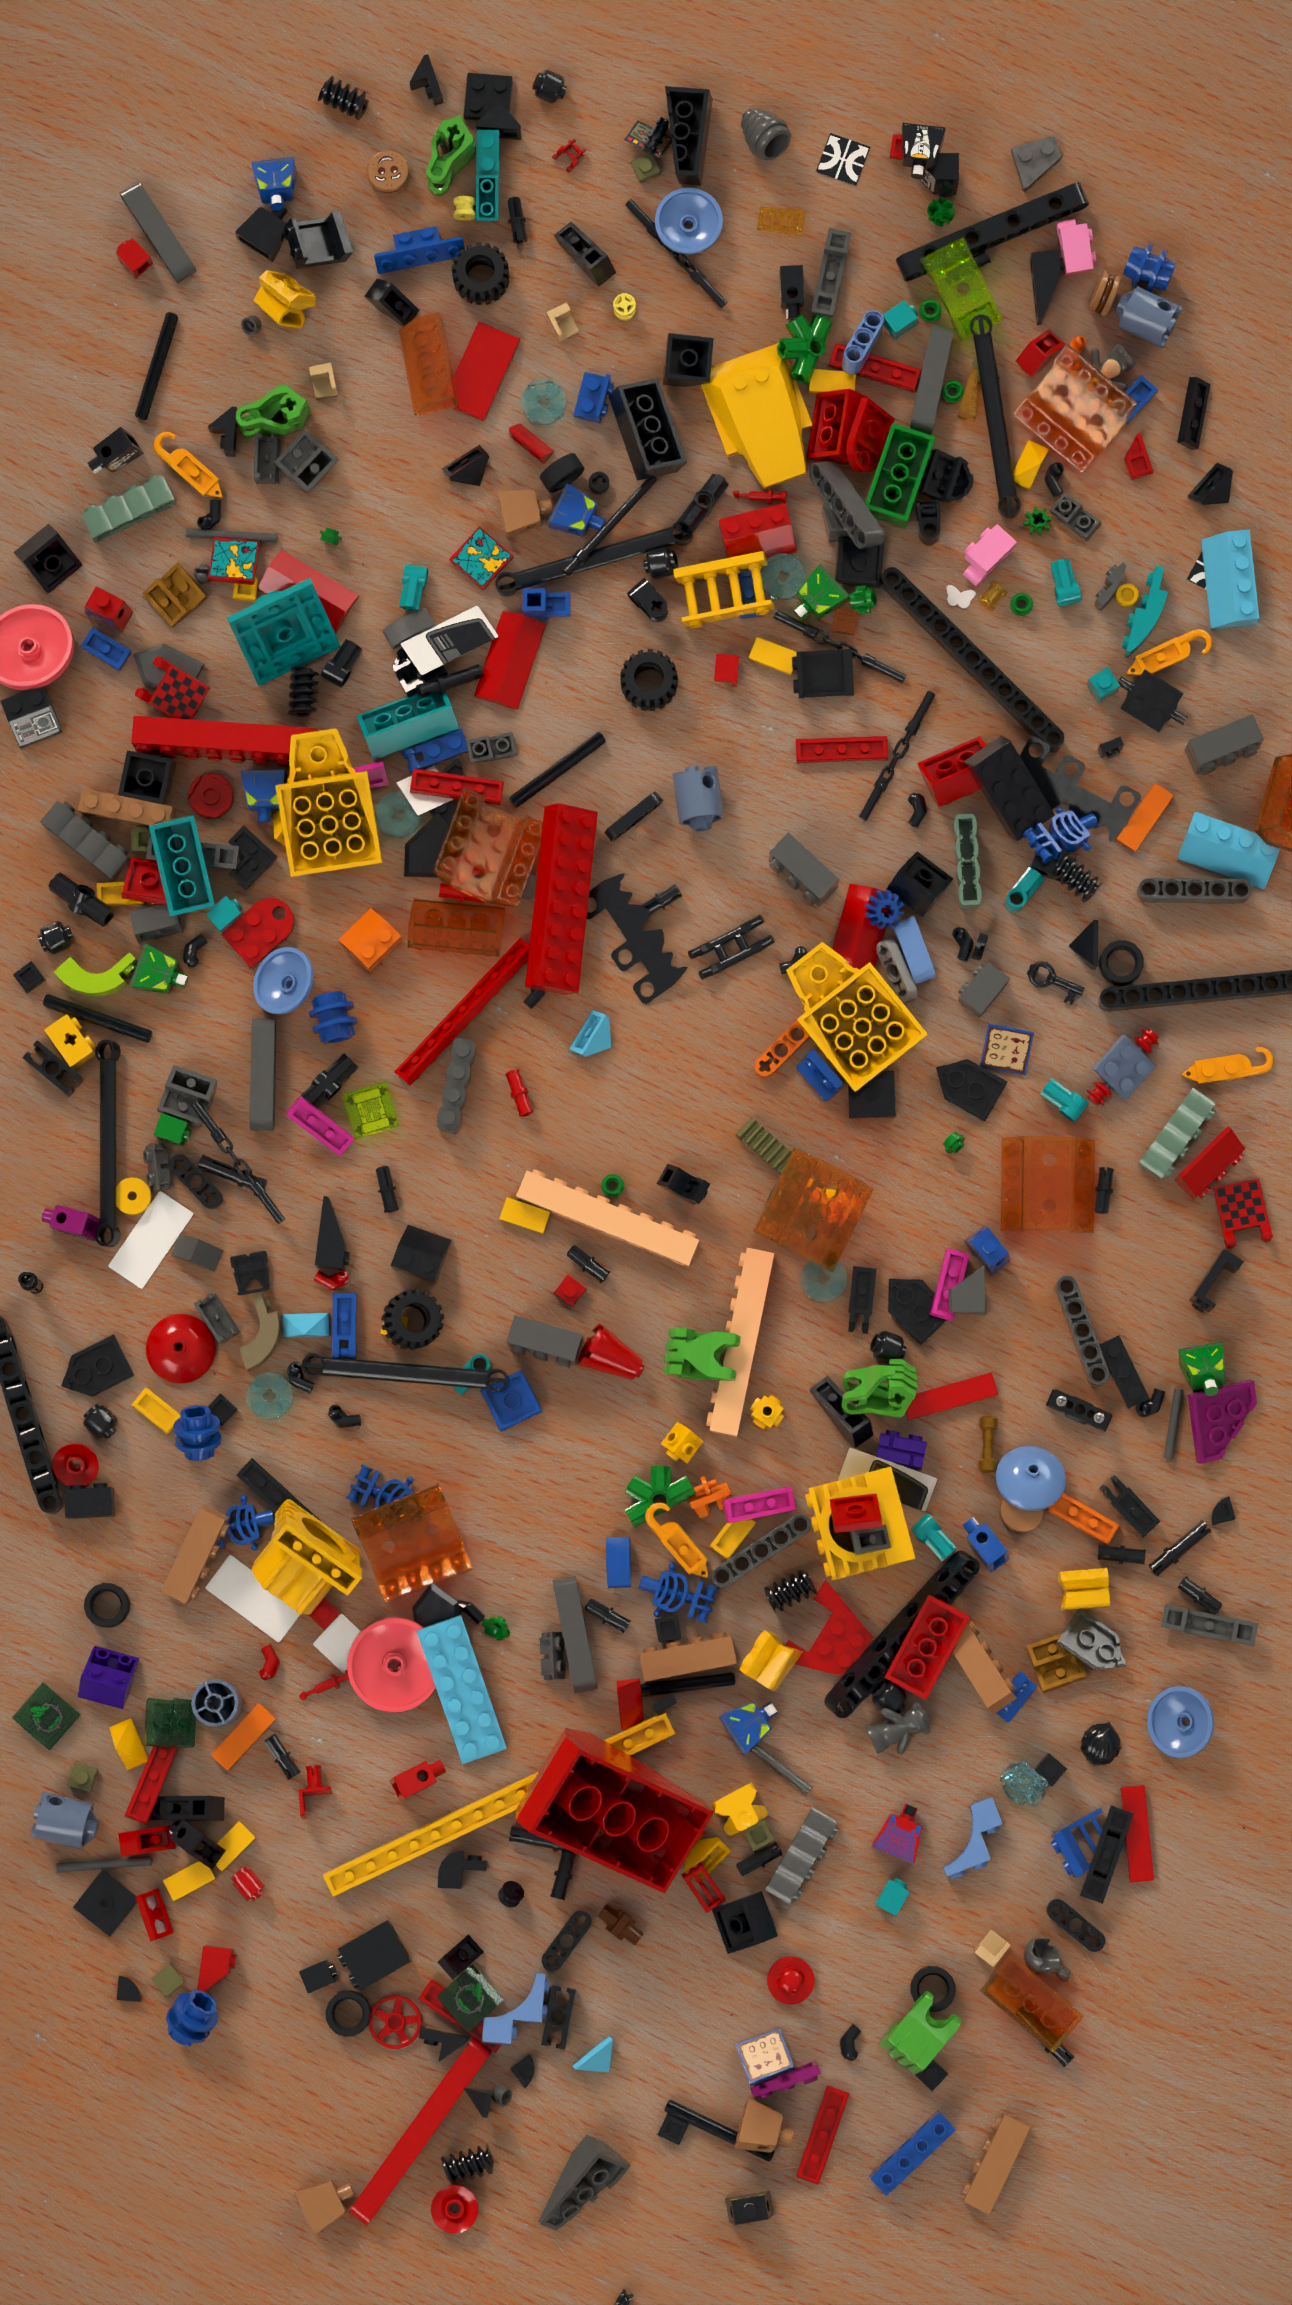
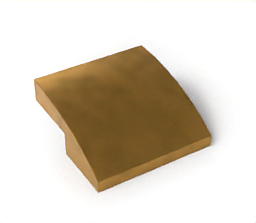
[142,563,209,627]
[1026,1633,1087,1693]

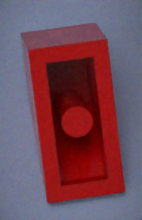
[1015,329,1066,376]
[118,1825,176,1857]
[197,1945,237,1992]

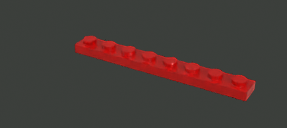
[394,938,529,1085]

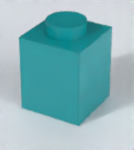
[883,300,918,340]
[1086,667,1120,704]
[206,896,243,933]
[875,1878,910,1916]

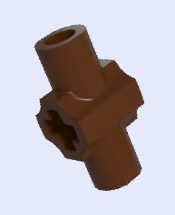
[597,1904,644,1946]

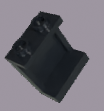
[284,211,353,269]
[792,649,854,698]
[1189,1249,1244,1313]
[337,1920,412,1990]

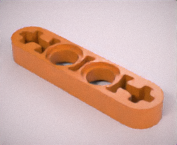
[754,1012,810,1078]

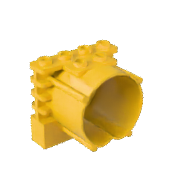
[805,1467,915,1581]
[252,1499,362,1615]

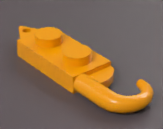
[153,432,223,499]
[1127,629,1212,676]
[1181,1047,1274,1085]
[645,1503,708,1578]

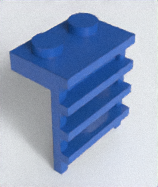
[1050,1808,1124,1878]

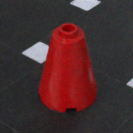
[577,1323,645,1380]

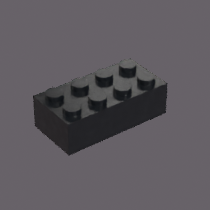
[608,378,687,481]
[964,735,1055,841]

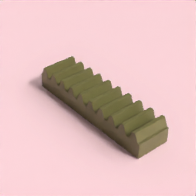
[736,1117,820,1195]

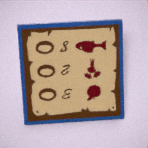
[980,1023,1034,1075]
[736,2028,795,2085]

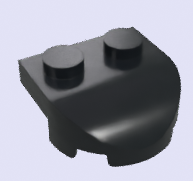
[919,449,973,502]
[393,647,448,698]

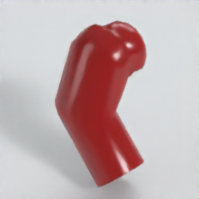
[313,1270,349,1290]
[259,1644,280,1680]

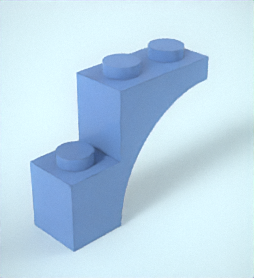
[942,1797,1003,1879]
[482,1973,550,2045]

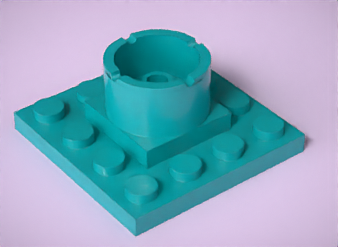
[226,578,341,686]

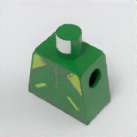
[793,564,850,621]
[130,944,189,994]
[1178,1341,1225,1396]

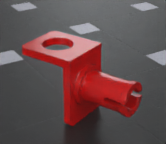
[299,1765,332,1820]

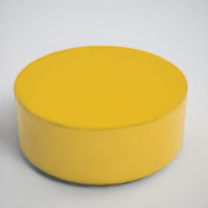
[1115,584,1139,608]

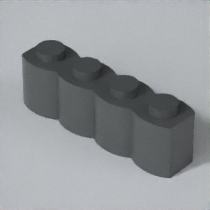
[40,801,130,881]
[437,1038,476,1135]
[765,1807,839,1904]

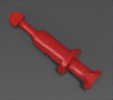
[733,489,787,505]
[299,1670,349,1700]

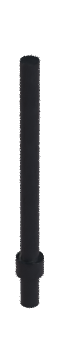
[563,477,657,576]

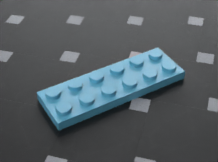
[416,1615,507,1764]

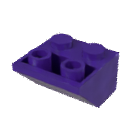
[78,1646,139,1709]

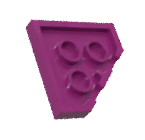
[1187,1379,1257,1464]
[750,2060,821,2099]

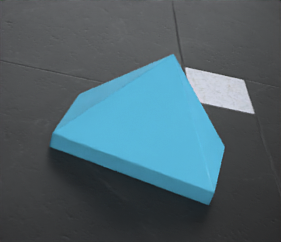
[569,1010,612,1057]
[282,1313,330,1338]
[573,2035,613,2072]

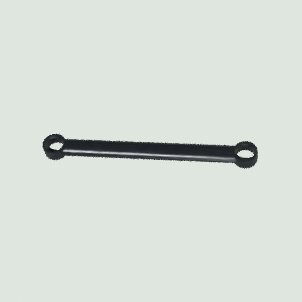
[970,315,1021,518]
[495,523,693,597]
[95,1040,121,1247]
[302,1354,510,1392]

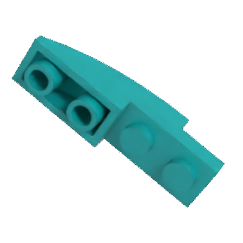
[476,130,500,221]
[1122,566,1168,657]

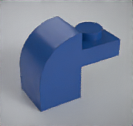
[523,588,571,620]

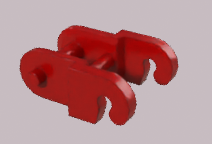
[552,139,586,173]

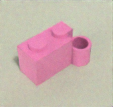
[1056,219,1097,276]
[963,524,1017,587]

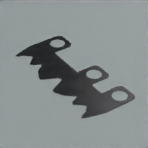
[1020,736,1141,842]
[587,873,688,1004]

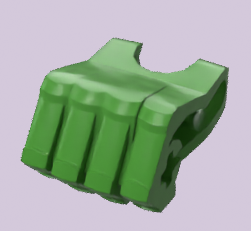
[426,115,476,195]
[236,384,311,438]
[664,1327,741,1381]
[842,1359,918,1417]
[879,1991,962,2075]

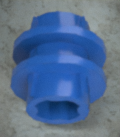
[1123,244,1176,292]
[309,991,358,1044]
[173,1405,222,1461]
[166,1989,218,2047]

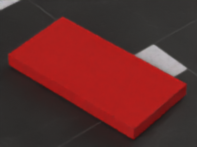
[442,321,520,421]

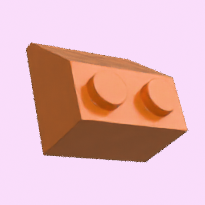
[338,908,403,973]

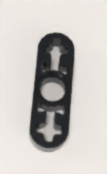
[604,791,663,842]
[169,1154,223,1209]
[1046,1899,1105,1952]
[542,1911,592,1971]

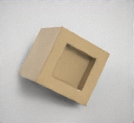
[546,302,579,342]
[309,363,338,399]
[973,1930,1010,1967]

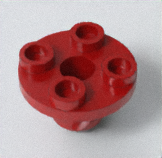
[767,1956,815,2005]

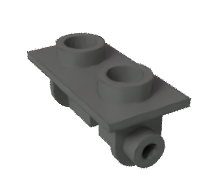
[143,1143,172,1192]
[539,1632,566,1680]

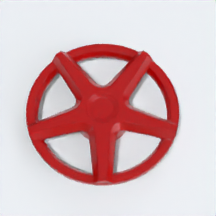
[369,1995,422,2049]

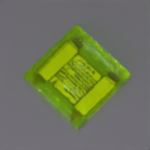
[342,1081,399,1139]

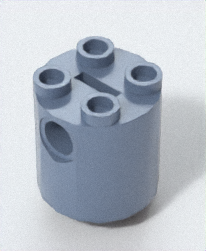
[1116,286,1183,348]
[672,766,724,831]
[191,1679,243,1727]
[30,1792,99,1849]

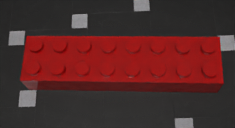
[131,716,318,766]
[525,803,598,995]

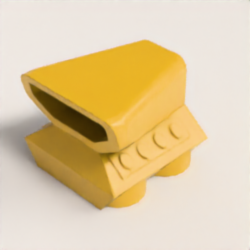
[254,270,316,329]
[1058,1568,1110,1611]
[739,1630,803,1691]
[711,1782,768,1836]

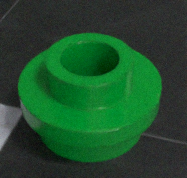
[919,300,942,323]
[941,380,964,403]
[320,527,342,545]
[1010,593,1033,616]
[943,1132,965,1154]
[601,1174,624,1198]

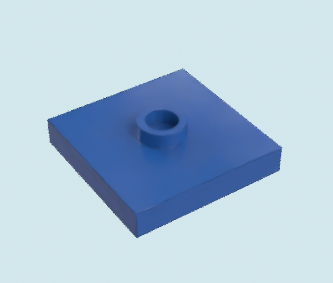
[480,1370,543,1432]

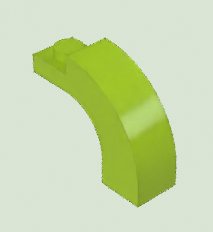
[54,952,138,997]

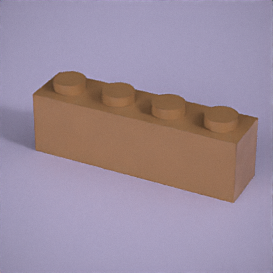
[78,788,176,828]
[161,1505,230,1604]
[952,1621,1017,1714]
[639,1632,737,1682]
[961,2113,1031,2215]

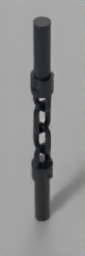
[625,199,728,308]
[773,610,907,683]
[859,691,935,821]
[191,1101,285,1224]

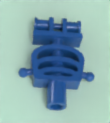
[1023,808,1098,863]
[346,1464,425,1529]
[218,1495,275,1551]
[638,1562,719,1623]

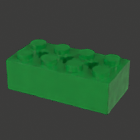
[865,423,936,528]

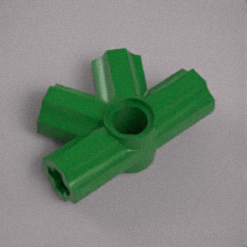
[777,314,832,384]
[625,1466,696,1528]

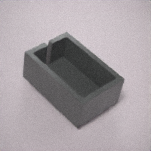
[1185,714,1264,775]
[769,832,839,907]
[507,1315,583,1368]

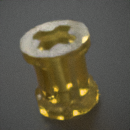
[978,580,1007,611]

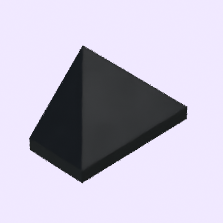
[475,103,522,140]
[442,445,489,486]
[1188,463,1233,505]
[1069,920,1098,970]
[464,2088,492,2118]

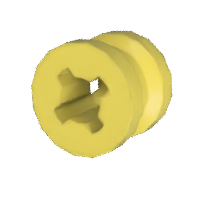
[453,196,476,221]
[613,293,636,321]

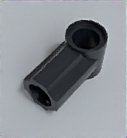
[321,639,363,688]

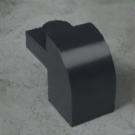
[657,1164,710,1205]
[438,1850,487,1889]

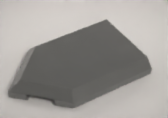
[133,644,205,690]
[1056,1609,1127,1670]

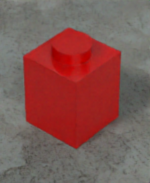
[116,238,153,279]

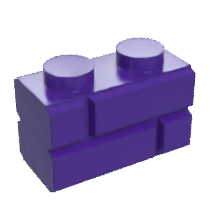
[876,1430,927,1471]

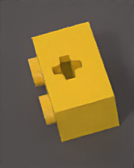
[44,1014,96,1070]

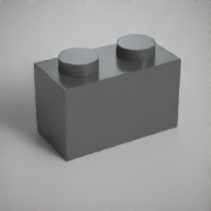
[958,962,1010,1018]

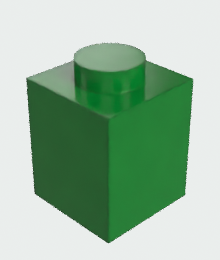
[153,1113,192,1147]

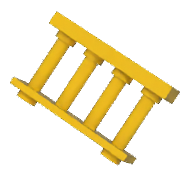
[673,551,775,629]

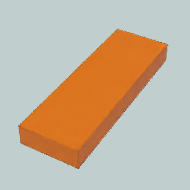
[1116,783,1174,853]
[1046,1493,1119,1545]
[211,1703,276,1771]

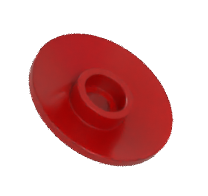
[52,1443,99,1486]
[431,2185,479,2234]

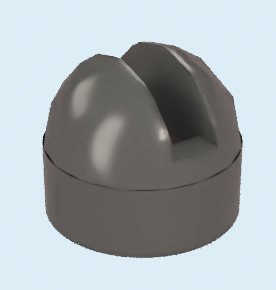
[241,316,262,335]
[194,564,210,584]
[491,2085,512,2107]

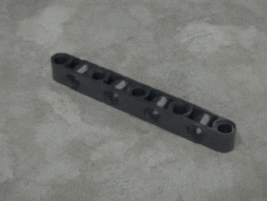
[896,182,1089,281]
[0,1316,62,1514]
[824,1550,980,1718]

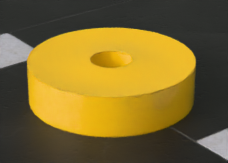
[116,1178,152,1215]

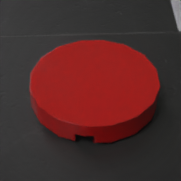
[188,773,234,819]

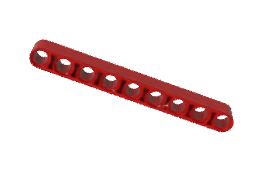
[348,2038,492,2226]

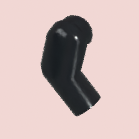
[952,927,974,962]
[523,988,545,1009]
[458,1600,485,1624]

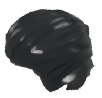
[1080,1722,1121,1766]

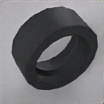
[540,453,584,493]
[1099,940,1144,986]
[84,1583,130,1628]
[910,1966,956,2012]
[326,1990,371,2037]

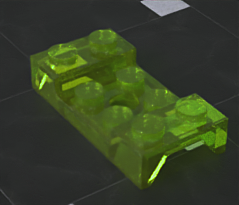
[920,237,1004,341]

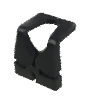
[230,1251,270,1296]

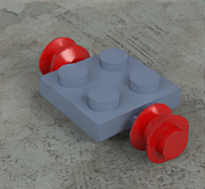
[1087,1029,1159,1106]

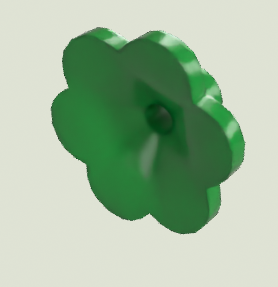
[482,1616,510,1640]

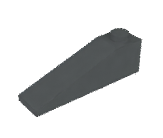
[538,2135,630,2231]

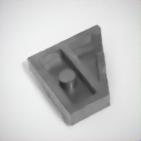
[1011,136,1061,191]

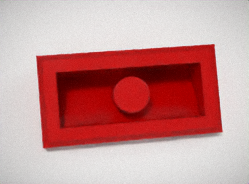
[509,424,554,464]
[616,1678,644,1730]

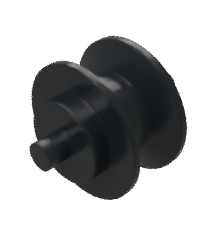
[498,1881,524,1908]

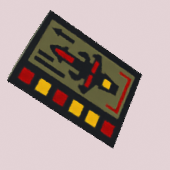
[624,120,672,158]

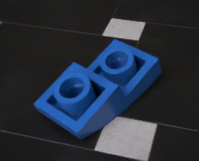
[606,1537,632,1589]

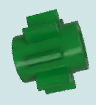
[927,196,955,227]
[1023,506,1052,537]
[849,585,877,615]

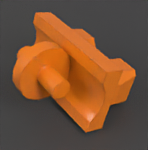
[688,1476,732,1518]

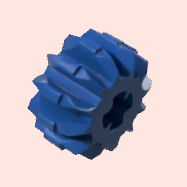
[865,890,904,929]

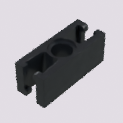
[22,1040,84,1097]
[541,1985,576,2049]

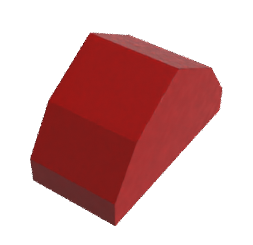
[516,1728,714,1893]

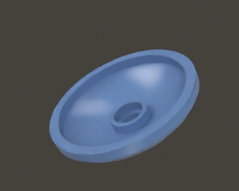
[655,187,723,254]
[253,947,314,1015]
[995,1446,1066,1511]
[1147,1686,1214,1758]

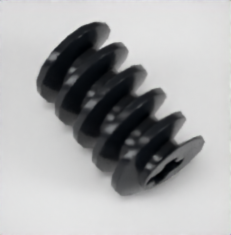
[318,76,369,120]
[288,667,319,717]
[1052,852,1103,903]
[764,1569,818,1614]
[441,2144,494,2185]

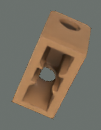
[498,490,553,538]
[734,2098,794,2153]
[294,2180,355,2235]

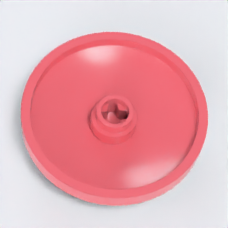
[0,604,74,690]
[347,1617,436,1712]

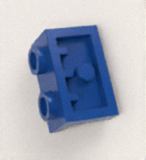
[573,372,614,423]
[796,1049,844,1101]
[996,1671,1037,1722]

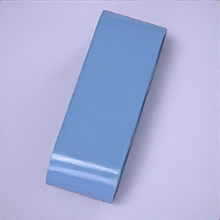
[842,310,884,375]
[892,916,936,985]

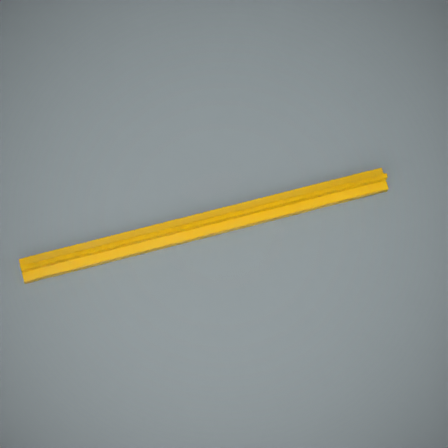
[323,1712,675,1897]

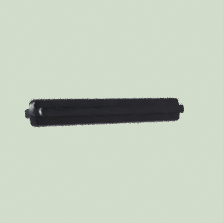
[135,312,178,420]
[509,732,606,808]
[43,994,153,1043]
[641,1673,735,1697]
[664,2100,775,2161]

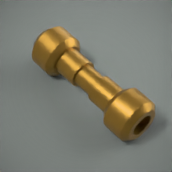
[978,1416,998,1473]

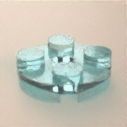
[521,379,567,425]
[761,553,806,600]
[375,791,421,838]
[800,1255,847,1302]
[246,1372,293,1419]
[1000,1761,1048,1807]

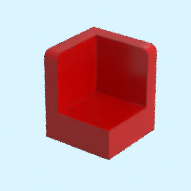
[714,654,739,687]

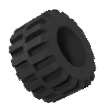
[452,242,510,305]
[620,649,678,711]
[381,1289,444,1350]

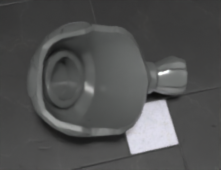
[1024,1938,1071,1982]

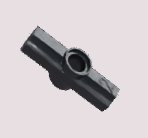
[675,474,729,535]
[48,872,115,927]
[297,1053,358,1108]

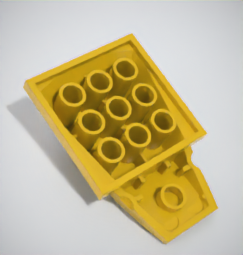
[700,343,813,489]
[275,728,382,877]
[786,942,928,1092]

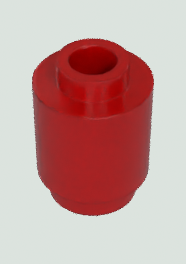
[231,1866,265,1902]

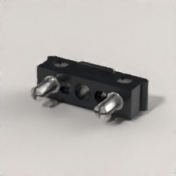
[1046,1389,1112,1432]

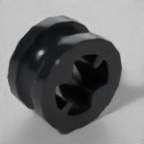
[589,472,609,494]
[614,2289,634,2305]

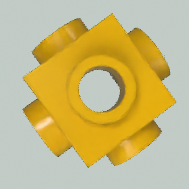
[750,1395,785,1430]
[661,1422,704,1463]

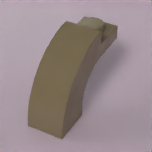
[239,1292,281,1372]

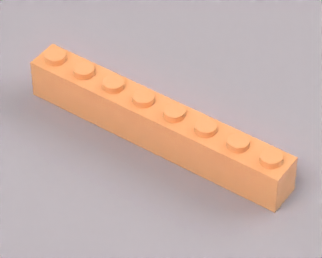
[516,1169,699,1268]
[706,1248,774,1437]

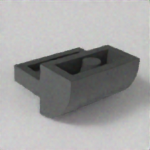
[273,429,339,493]
[157,1065,217,1127]

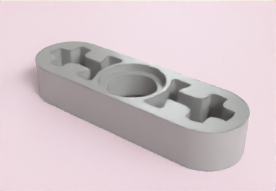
[876,939,917,1003]

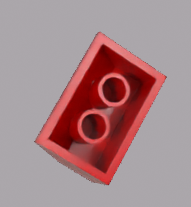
[806,388,867,465]
[719,503,796,560]
[917,736,986,807]
[1174,1126,1245,1200]

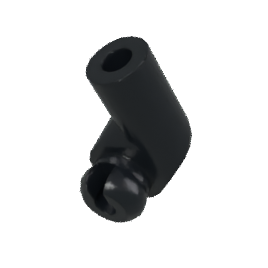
[1044,462,1064,498]
[197,499,221,530]
[908,793,927,828]
[183,934,208,968]
[779,946,808,975]
[287,1362,315,1394]
[1136,1388,1165,1417]
[328,1404,361,1428]
[840,2024,862,2061]

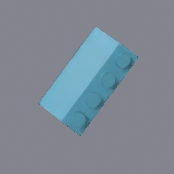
[1201,529,1259,629]
[1177,812,1282,890]

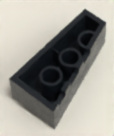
[665,86,713,185]

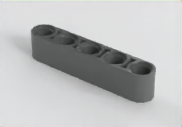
[119,181,197,283]
[910,324,954,435]
[809,460,884,549]
[1137,878,1252,904]
[250,1018,277,1131]
[1055,1276,1109,1386]
[712,1514,811,1588]
[552,1576,598,1694]

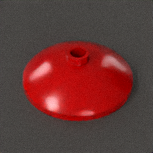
[146,1314,216,1384]

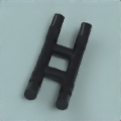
[688,915,775,980]

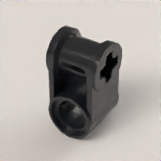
[916,499,940,545]
[627,578,668,622]

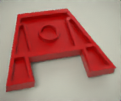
[785,1580,873,1676]

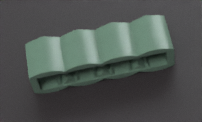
[81,475,177,543]
[953,814,982,910]
[1138,1088,1216,1180]

